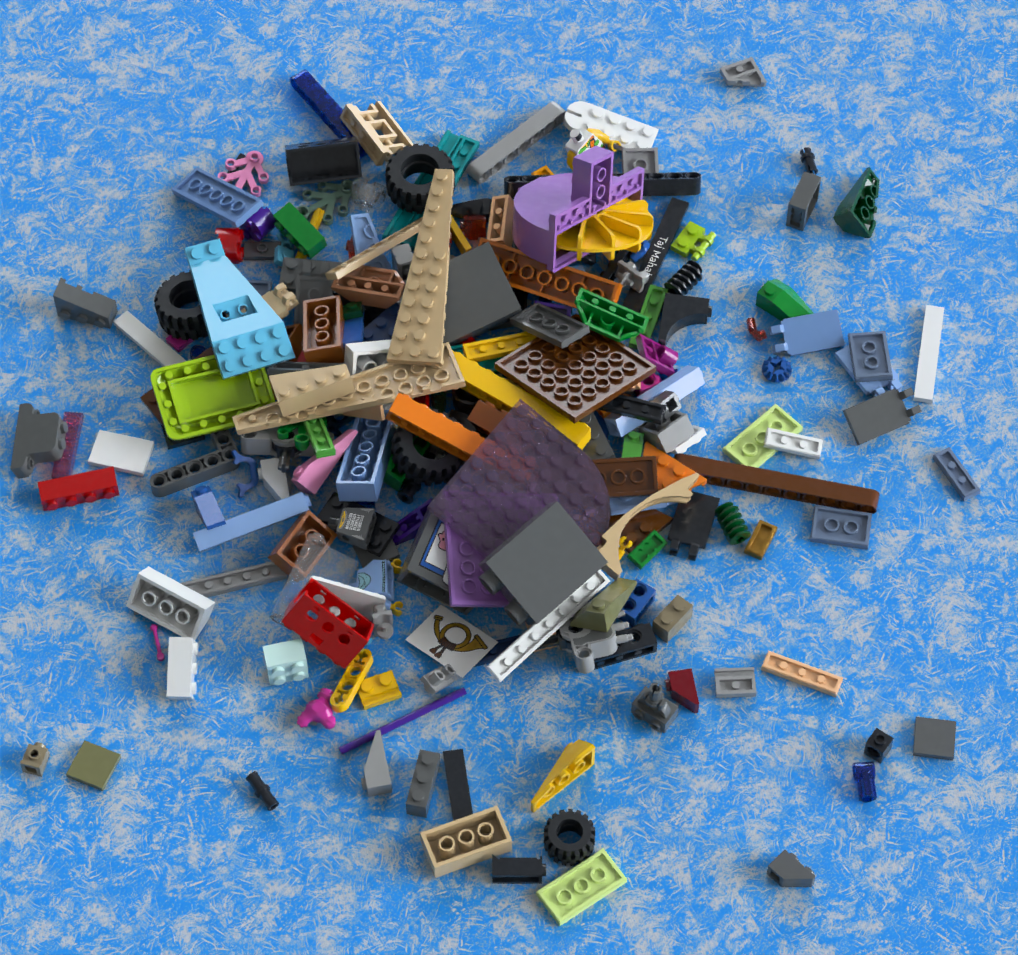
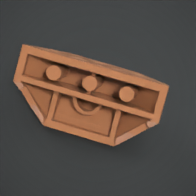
[331,265,405,309]

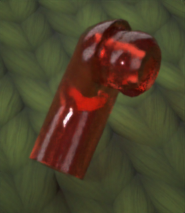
[746,318,767,341]

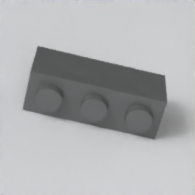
[406,749,440,818]

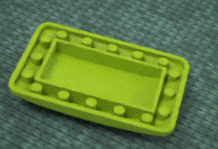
[150,355,275,441]

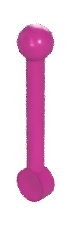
[150,624,165,661]

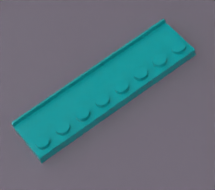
[382,130,480,251]

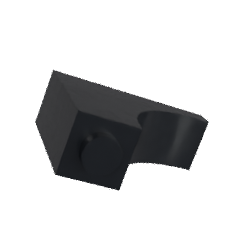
[658,293,713,346]

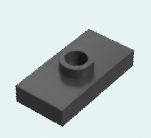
[244,241,281,260]

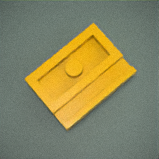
[357,670,402,710]

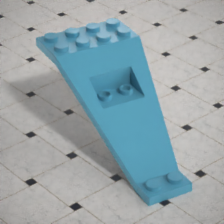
[184,238,295,380]

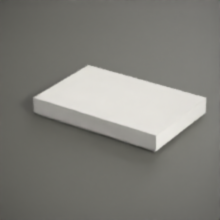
[88,430,155,476]

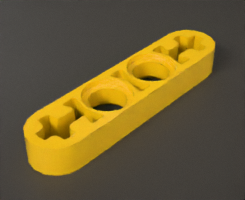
[330,648,374,713]

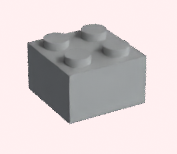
[638,411,695,454]

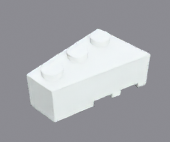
[166,637,198,700]

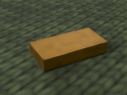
[744,520,778,561]

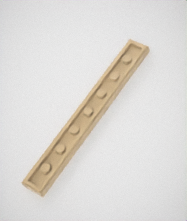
[325,217,423,280]

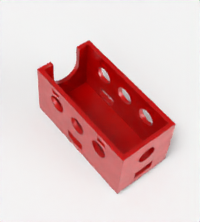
[281,577,375,669]

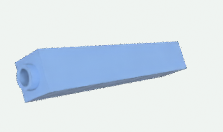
[604,365,705,437]
[193,492,312,552]

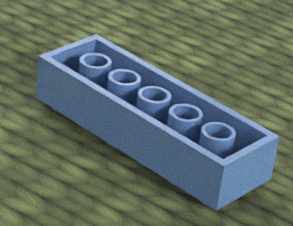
[336,410,398,502]

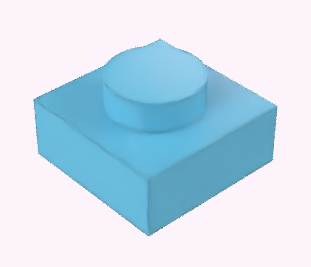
[274,245,294,266]

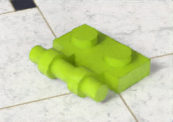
[670,221,716,262]

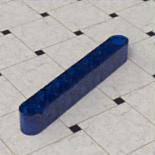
[290,69,368,159]

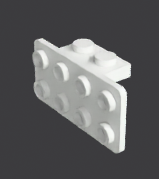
[308,576,386,628]

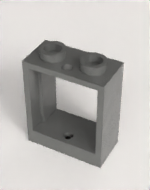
[786,171,821,231]

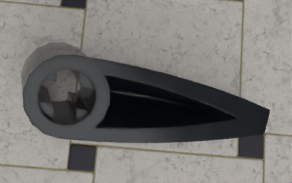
[451,198,492,222]

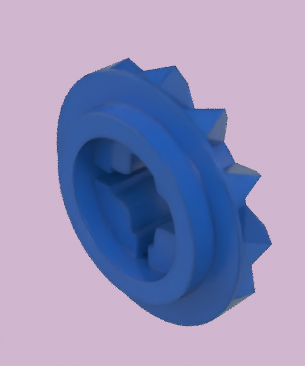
[762,355,792,383]

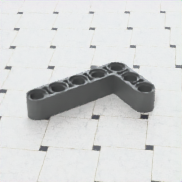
[150,429,240,497]

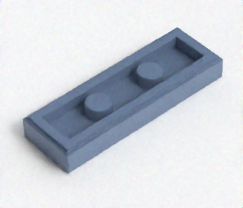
[933,447,981,501]

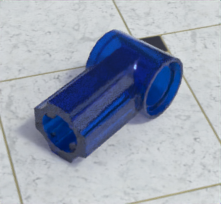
[852,761,877,803]

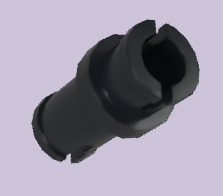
[800,147,818,174]

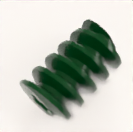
[714,502,751,545]

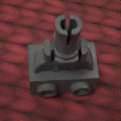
[631,683,679,733]

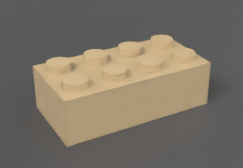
[420,806,512,878]

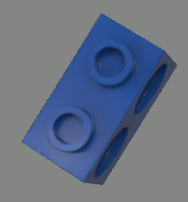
[618,578,656,627]

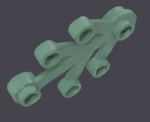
[296,180,357,225]

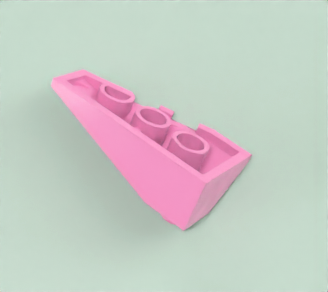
[291,429,358,495]

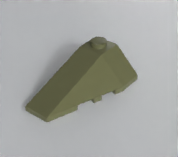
[570,578,637,633]

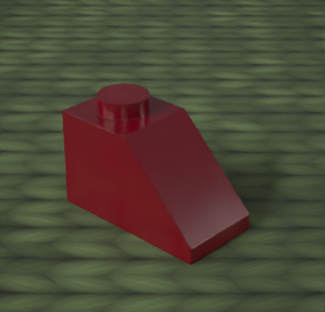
[664,668,699,713]

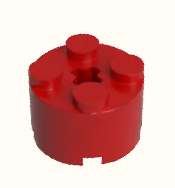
[214,227,244,264]

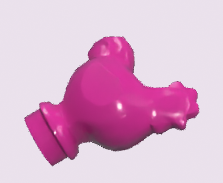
[297,688,336,730]

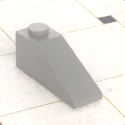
[361,730,392,797]

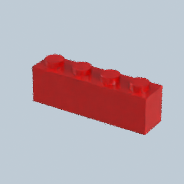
[38,466,119,511]

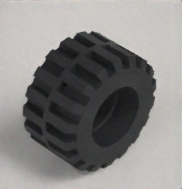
[544,809,595,866]

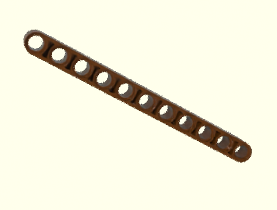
[673,453,880,514]

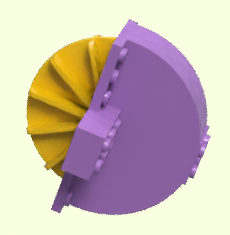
[512,146,654,273]

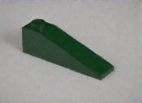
[833,167,880,238]

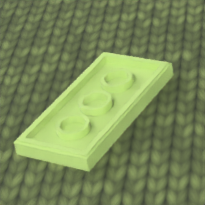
[722,404,803,468]
[536,848,627,926]

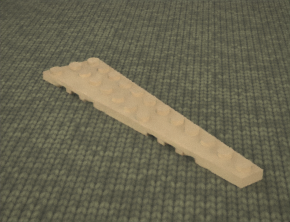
[387,169,454,367]
[232,342,466,435]

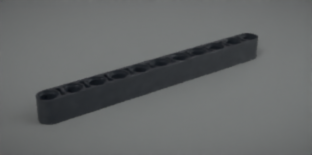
[504,172,701,199]

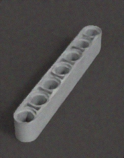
[466,101,566,184]

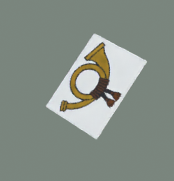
[405,605,498,678]

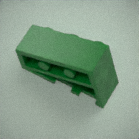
[273,202,327,259]

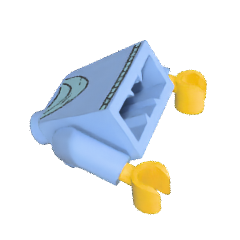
[348,558,403,616]

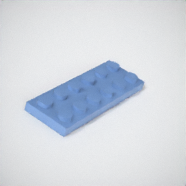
[171,167,264,228]

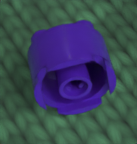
[239,207,275,242]

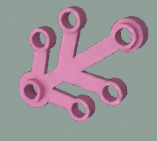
[218,151,269,197]

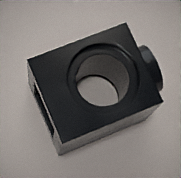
[864,728,894,764]

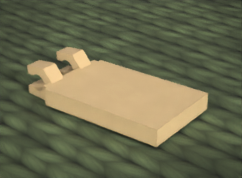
[241,282,299,320]

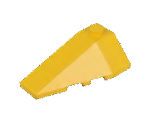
[531,739,595,813]

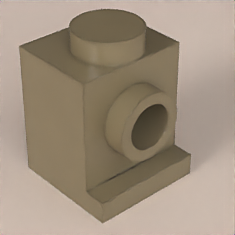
[20,742,50,777]

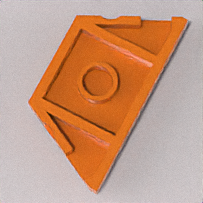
[643,442,707,491]

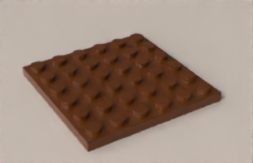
[494,314,656,424]

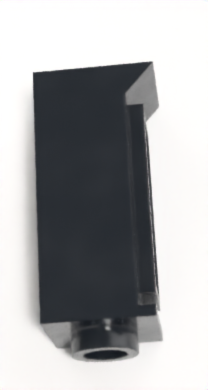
[492,854,546,884]

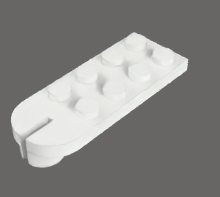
[563,101,659,151]

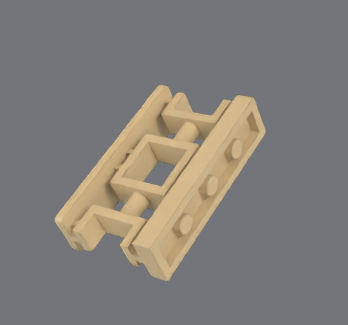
[340,101,413,166]

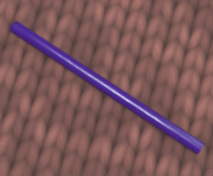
[339,687,467,755]

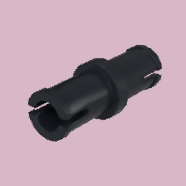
[246,771,279,811]

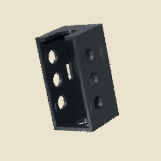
[284,137,362,186]

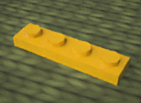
[462,332,536,362]

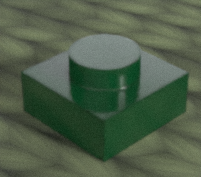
[343,301,363,320]

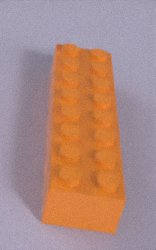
[478,237,623,309]

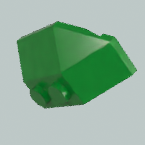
[574,288,649,342]

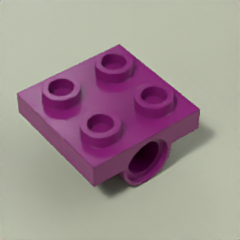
[635,334,678,377]

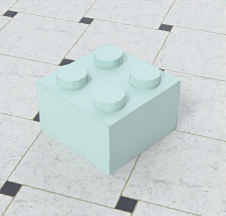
[262,638,309,685]

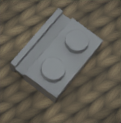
[714,667,757,698]

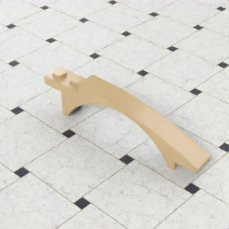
[597,473,700,580]

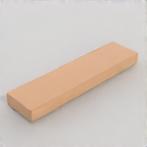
[761,650,843,697]

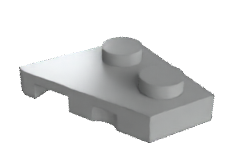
[720,57,767,87]

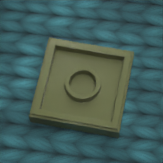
[66,740,121,791]

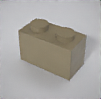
[652,595,693,643]

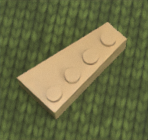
[269,364,356,417]

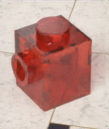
[460,215,486,240]

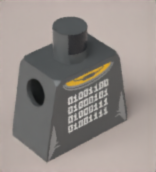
[328,508,377,550]

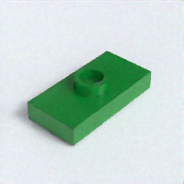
[627,530,668,570]

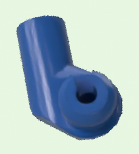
[630,240,650,263]

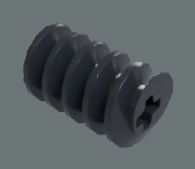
[664,260,702,295]

